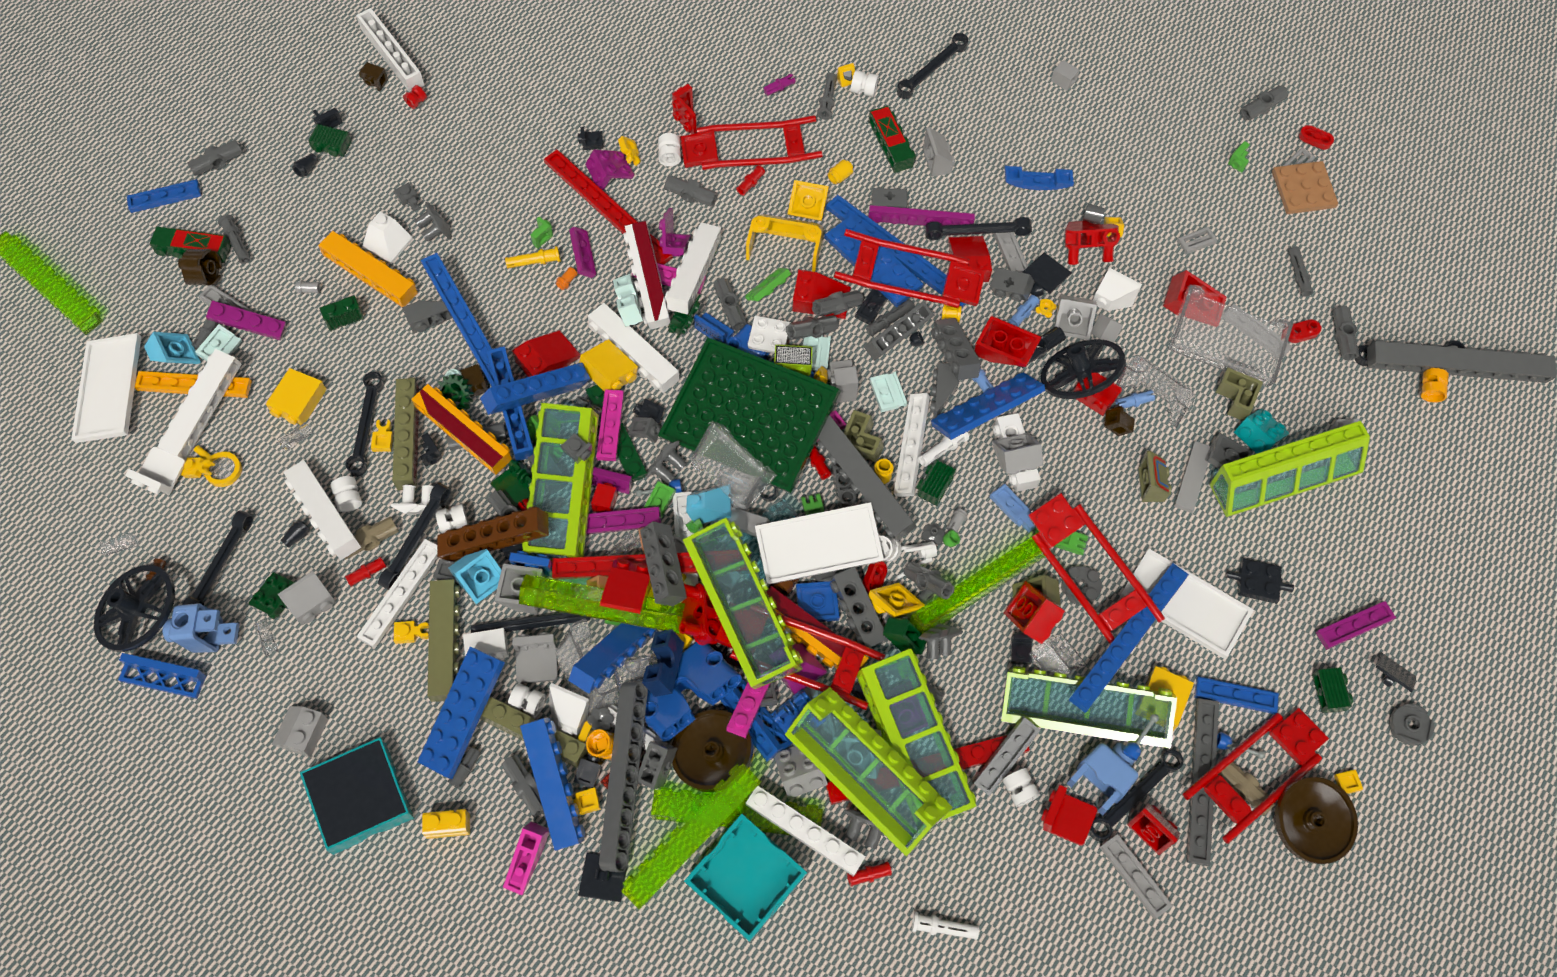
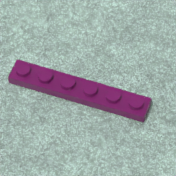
[868,205,975,226]

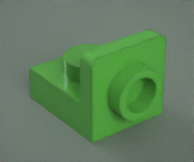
[1228,141,1250,173]
[530,217,553,249]

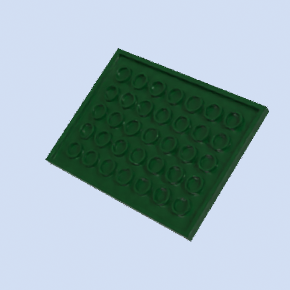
[658,337,841,493]

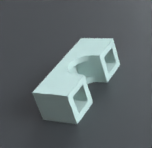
[613,274,643,327]

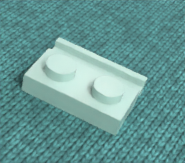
[195,324,242,361]
[803,335,831,370]
[870,371,907,413]

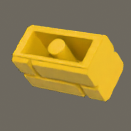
[422,809,470,839]

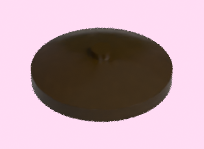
[672,710,753,792]
[1275,777,1358,864]

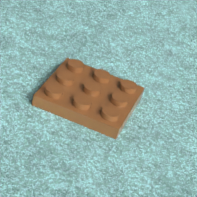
[1272,161,1338,214]

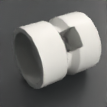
[851,70,879,97]
[658,133,681,166]
[330,476,362,512]
[435,504,469,534]
[879,536,902,562]
[508,683,546,719]
[1002,768,1040,807]

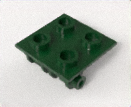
[668,295,701,339]
[490,460,532,508]
[248,572,295,620]

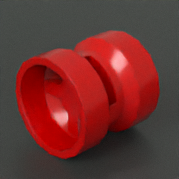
[403,85,427,109]

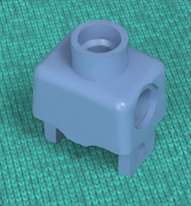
[163,603,240,653]
[1067,743,1138,816]

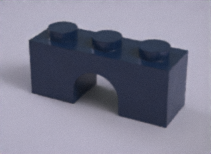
[642,629,684,697]

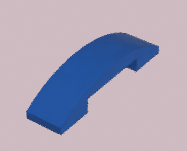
[1004,166,1074,190]

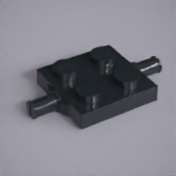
[1225,558,1294,604]

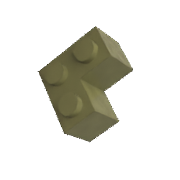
[1215,368,1263,421]
[844,410,884,463]

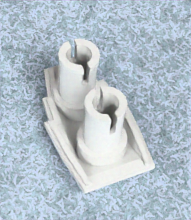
[391,485,442,516]

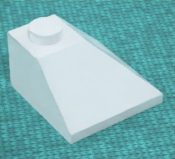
[362,212,413,264]
[1093,268,1142,311]
[549,683,589,739]

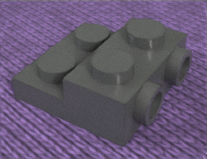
[1208,433,1253,469]

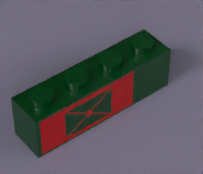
[868,105,916,173]
[150,226,231,263]

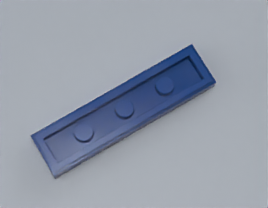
[127,179,201,213]
[1194,677,1279,714]

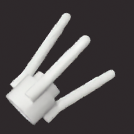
[897,541,937,579]

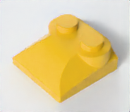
[787,180,829,221]
[868,583,925,617]

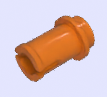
[556,267,578,290]

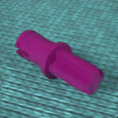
[763,73,796,96]

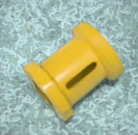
[941,304,962,322]

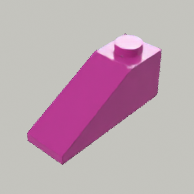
[503,821,549,895]

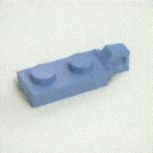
[990,484,1035,533]

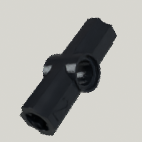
[1018,326,1066,368]

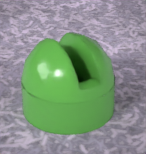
[943,530,960,547]

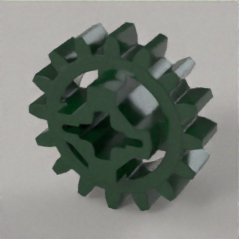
[438,374,474,411]

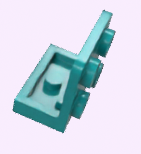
[1233,409,1289,454]

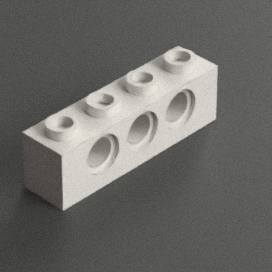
[993,413,1041,492]

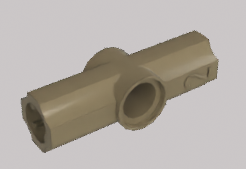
[344,516,399,560]
[1218,762,1277,816]

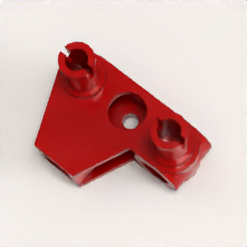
[1065,221,1120,265]
[679,583,721,645]

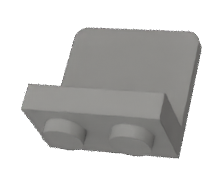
[512,632,558,684]
[774,746,828,799]

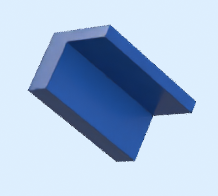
[694,312,734,344]

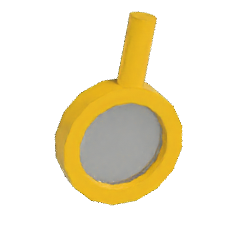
[194,445,242,487]

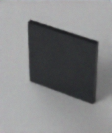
[1022,252,1072,294]
[1376,652,1416,693]
[578,853,627,903]

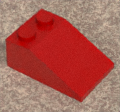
[948,236,992,282]
[792,269,851,319]
[1163,270,1227,327]
[974,316,1042,367]
[512,330,581,377]
[600,559,651,614]
[1003,581,1065,644]
[1127,803,1181,855]

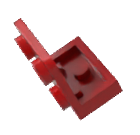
[672,84,697,134]
[1074,373,1122,416]
[1041,785,1097,846]

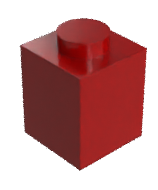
[591,483,618,513]

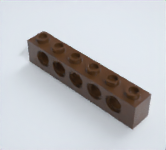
[437,507,549,562]

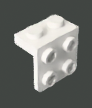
[748,316,791,353]
[125,447,186,495]

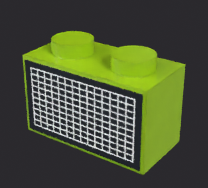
[774,345,812,376]

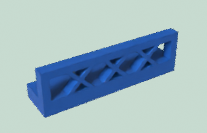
[118,653,206,699]
[720,680,792,762]

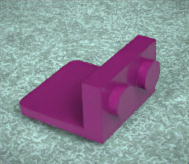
[585,150,634,190]
[659,208,691,256]

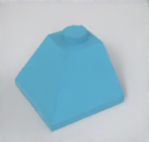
[144,332,201,364]
[686,484,732,523]
[448,549,502,604]

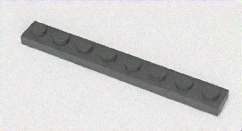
[1187,698,1219,866]

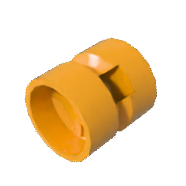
[1421,368,1449,403]
[586,729,614,760]

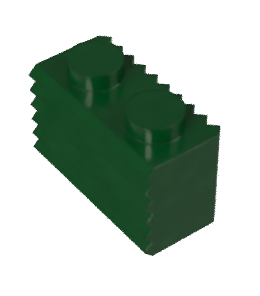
[308,124,352,157]
[319,295,364,332]
[916,460,956,506]
[883,617,927,655]
[1312,667,1353,713]

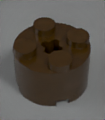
[178,249,222,285]

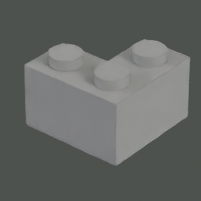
[827,360,859,403]

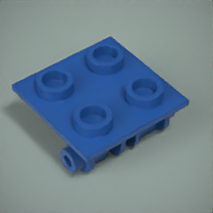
[771,689,827,746]

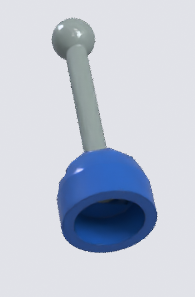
[636,479,682,497]
[1122,714,1159,761]
[1217,732,1265,759]

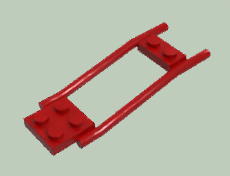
[680,115,823,170]
[833,229,985,309]
[1028,493,1165,645]
[714,603,885,710]
[1182,708,1329,844]

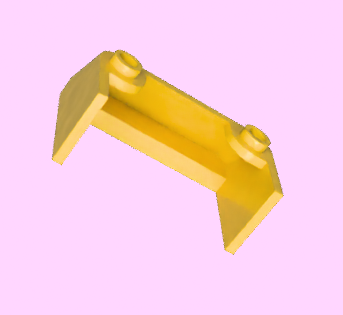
[746,214,824,272]

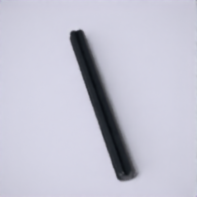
[471,609,591,633]

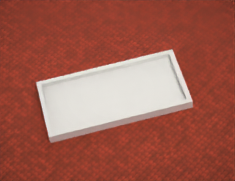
[71,333,141,443]
[754,502,884,585]
[1120,549,1254,659]

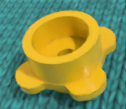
[1035,299,1057,318]

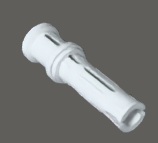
[919,432,969,467]
[912,912,979,940]

